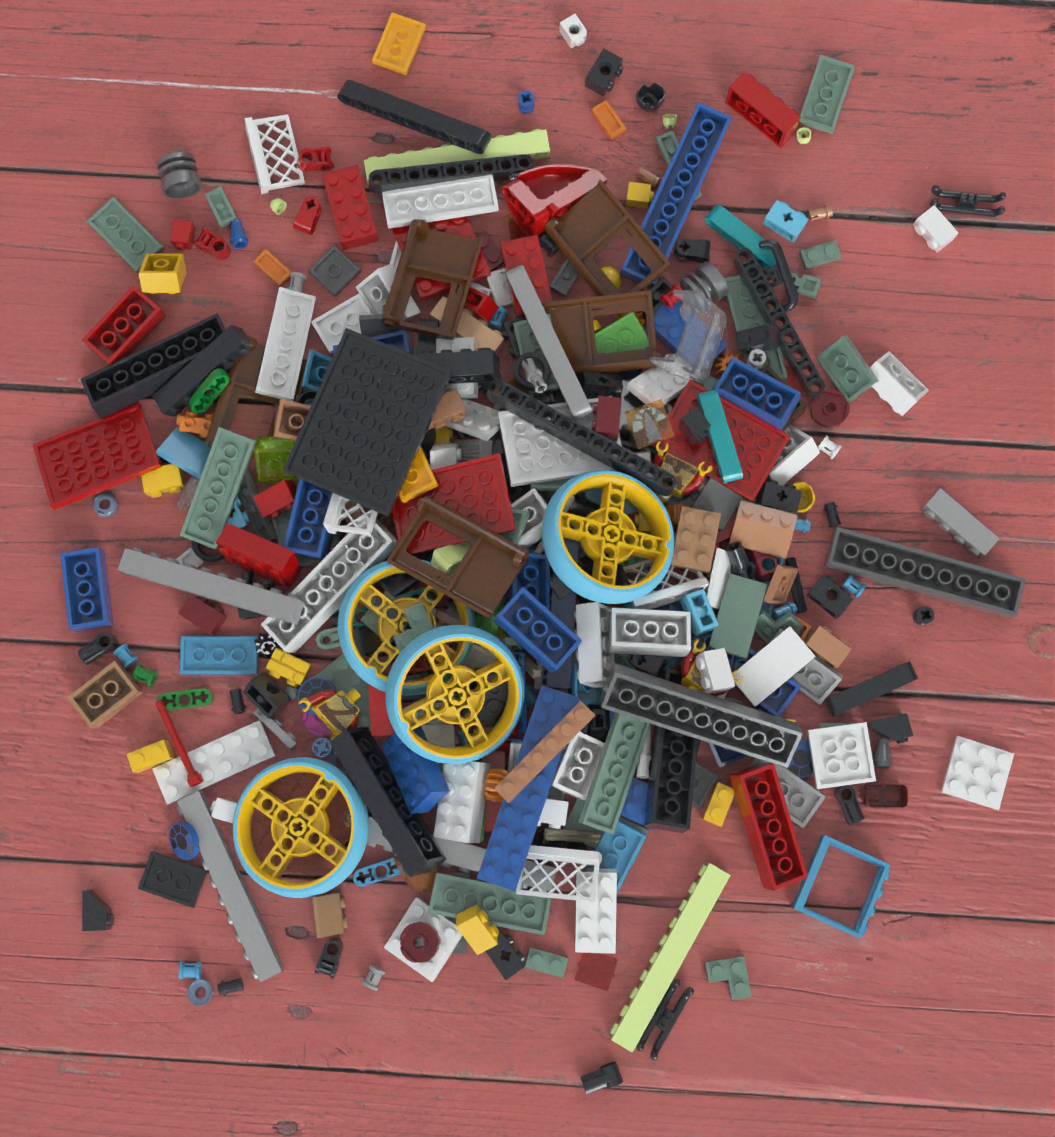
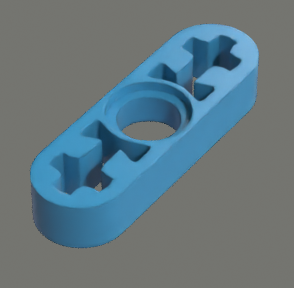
[353,857,401,887]

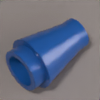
[230,220,249,249]

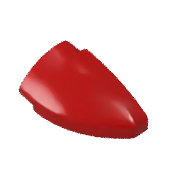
[502,164,607,236]

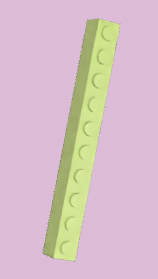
[364,129,550,184]
[610,863,730,1053]

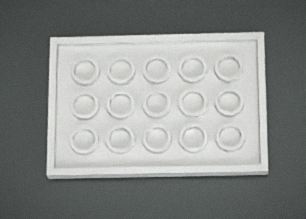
[498,396,622,487]

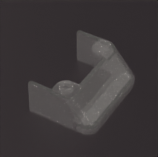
[650,290,727,383]

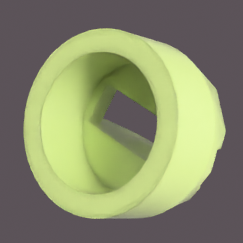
[662,114,677,129]
[796,127,811,144]
[270,198,287,215]

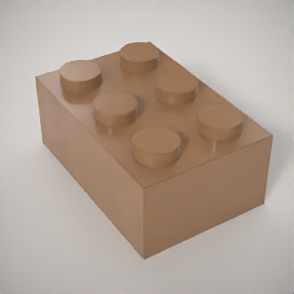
[670,506,721,573]
[67,661,143,729]

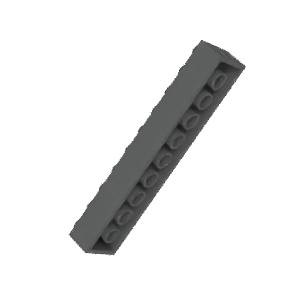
[824,527,1026,619]
[600,663,803,768]

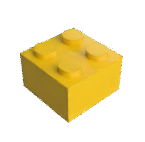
[139,254,187,294]

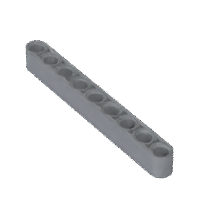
[505,264,593,421]

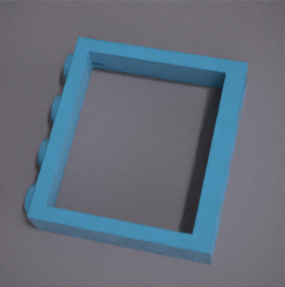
[791,835,891,938]

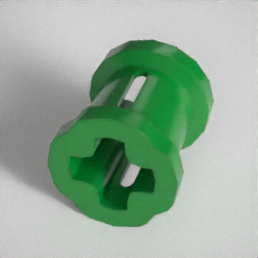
[132,664,158,687]

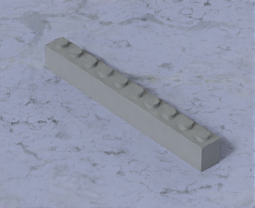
[118,547,305,625]
[177,791,285,982]
[366,816,557,892]

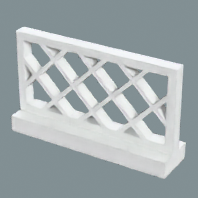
[245,114,305,194]
[323,493,378,536]
[623,560,709,610]
[516,845,602,902]

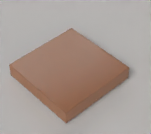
[763,565,798,604]

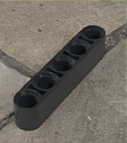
[825,661,919,717]

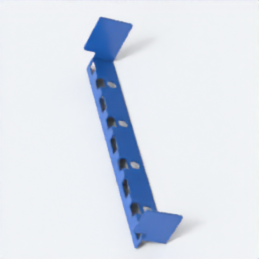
[507,652,527,741]

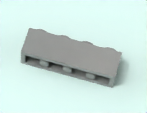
[921,488,999,559]

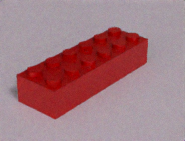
[729,762,808,891]

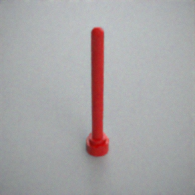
[156,700,204,788]

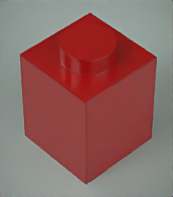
[170,219,196,250]

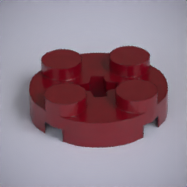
[810,389,850,428]
[400,921,441,963]

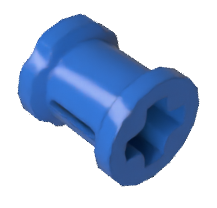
[518,90,534,114]

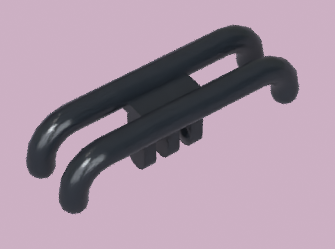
[930,185,1006,217]
[758,239,798,313]
[636,979,694,1060]

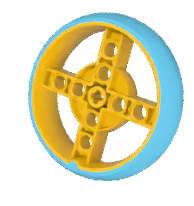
[542,470,674,604]
[338,559,476,696]
[386,625,525,764]
[232,757,369,898]

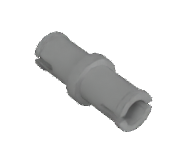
[522,358,547,393]

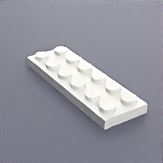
[382,174,499,229]
[255,287,316,402]
[152,720,276,805]

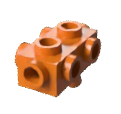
[177,411,214,438]

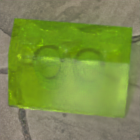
[254,437,300,482]

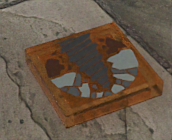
[625,399,674,449]

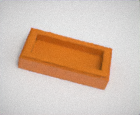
[591,100,626,140]
[253,248,292,287]

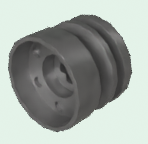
[157,152,202,199]
[679,261,729,312]

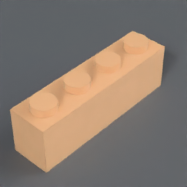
[430,296,504,354]

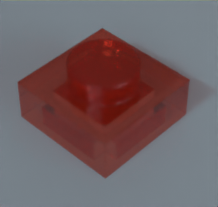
[508,220,527,240]

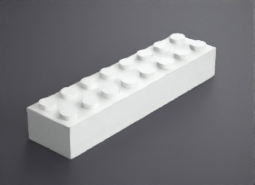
[261,516,398,653]

